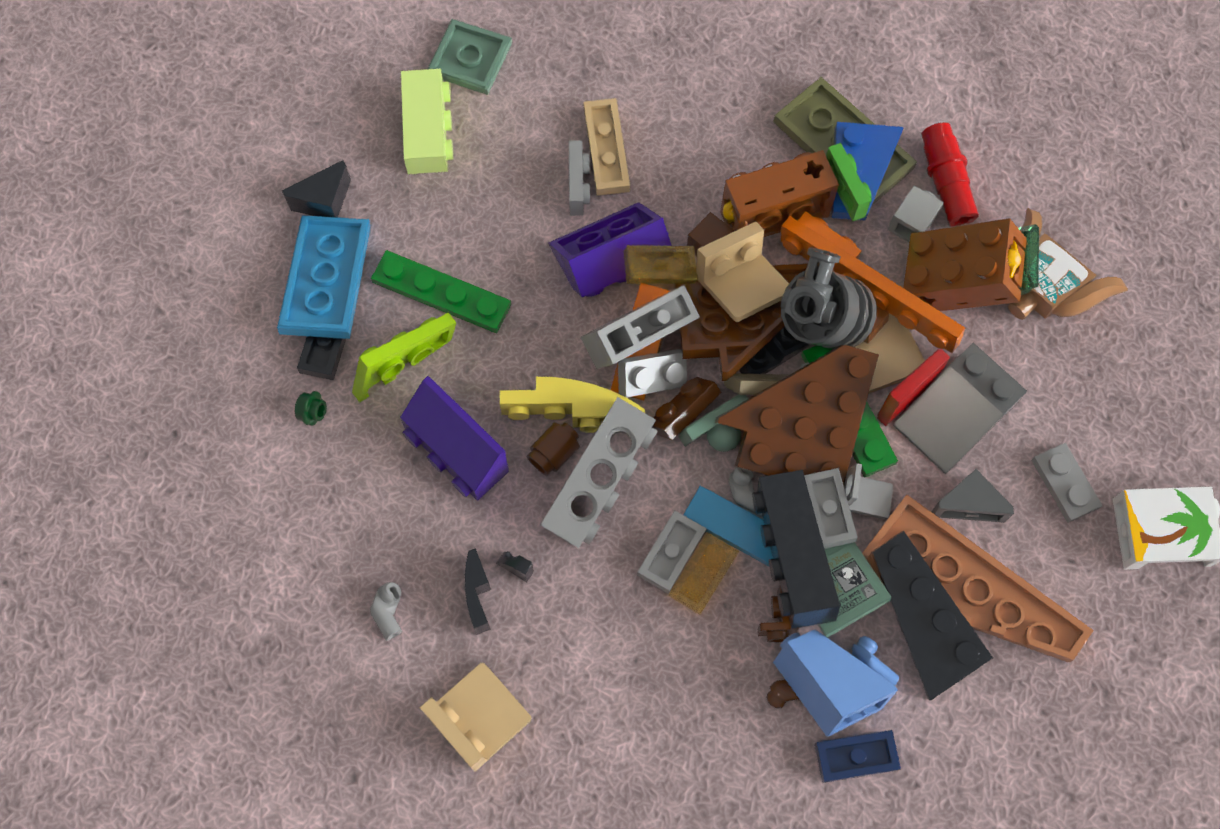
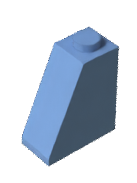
[773,629,898,737]

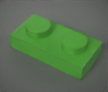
[826,143,872,222]

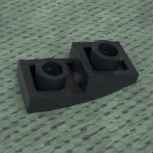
[739,327,810,374]

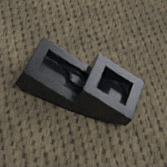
[465,548,491,635]

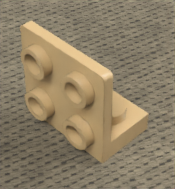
[696,222,789,322]
[420,663,532,772]

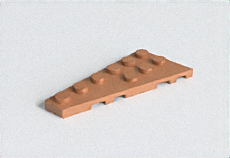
[862,494,1094,663]

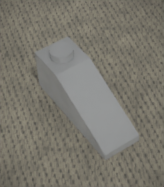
[581,285,700,369]

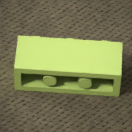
[401,69,454,174]

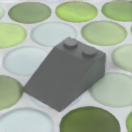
[893,343,1027,474]

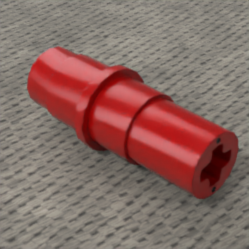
[921,122,979,227]

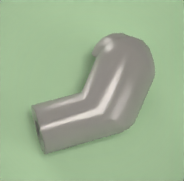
[729,467,762,516]
[370,582,402,641]

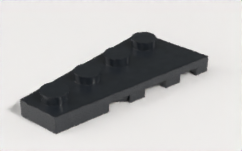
[871,531,993,701]

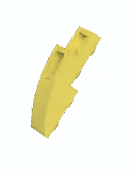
[500,376,645,433]

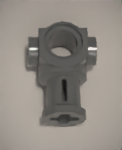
[781,248,841,324]

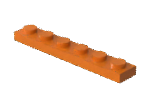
[780,216,966,353]

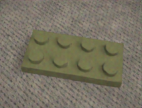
[773,77,917,205]

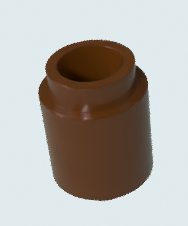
[526,422,580,476]

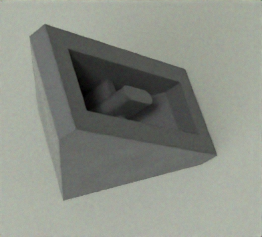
[932,469,1014,523]

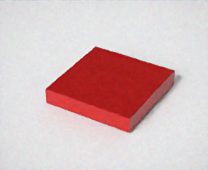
[877,349,950,426]

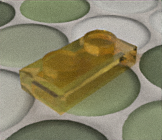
[623,245,698,284]
[669,532,739,615]

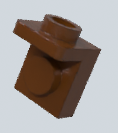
[757,586,799,643]

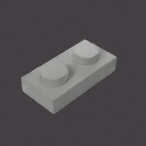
[569,140,590,216]
[618,349,687,398]
[1031,443,1103,523]
[804,468,858,549]
[637,511,707,594]

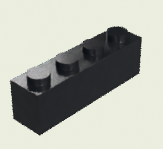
[752,470,840,629]

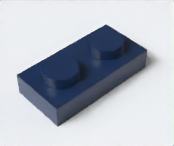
[814,730,901,783]

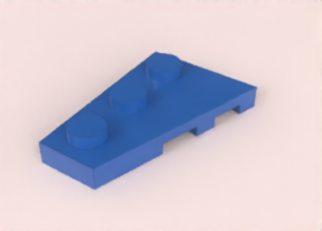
[831,122,904,221]

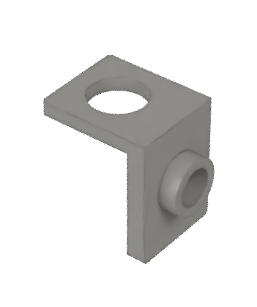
[844,463,893,520]

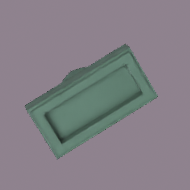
[678,394,748,452]

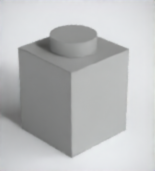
[888,185,944,242]

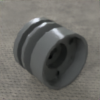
[781,270,877,349]

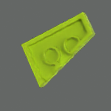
[352,313,456,403]

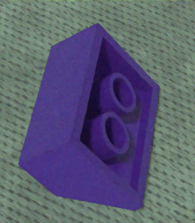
[548,202,675,298]
[400,376,509,501]

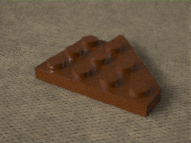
[673,263,808,381]
[715,345,879,486]

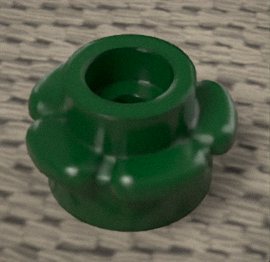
[294,391,327,426]

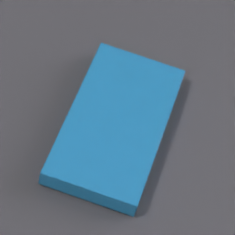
[277,215,370,339]

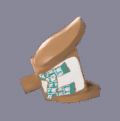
[1008,208,1128,320]

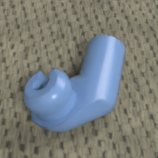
[852,636,899,685]

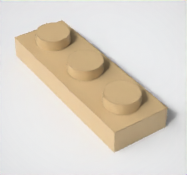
[584,98,630,196]

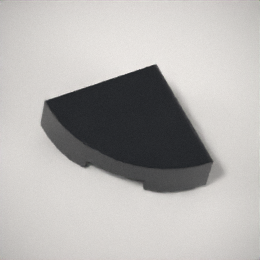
[496,551,534,582]

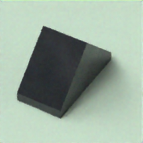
[282,160,351,218]

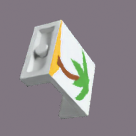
[1113,487,1220,570]

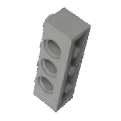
[541,397,657,548]

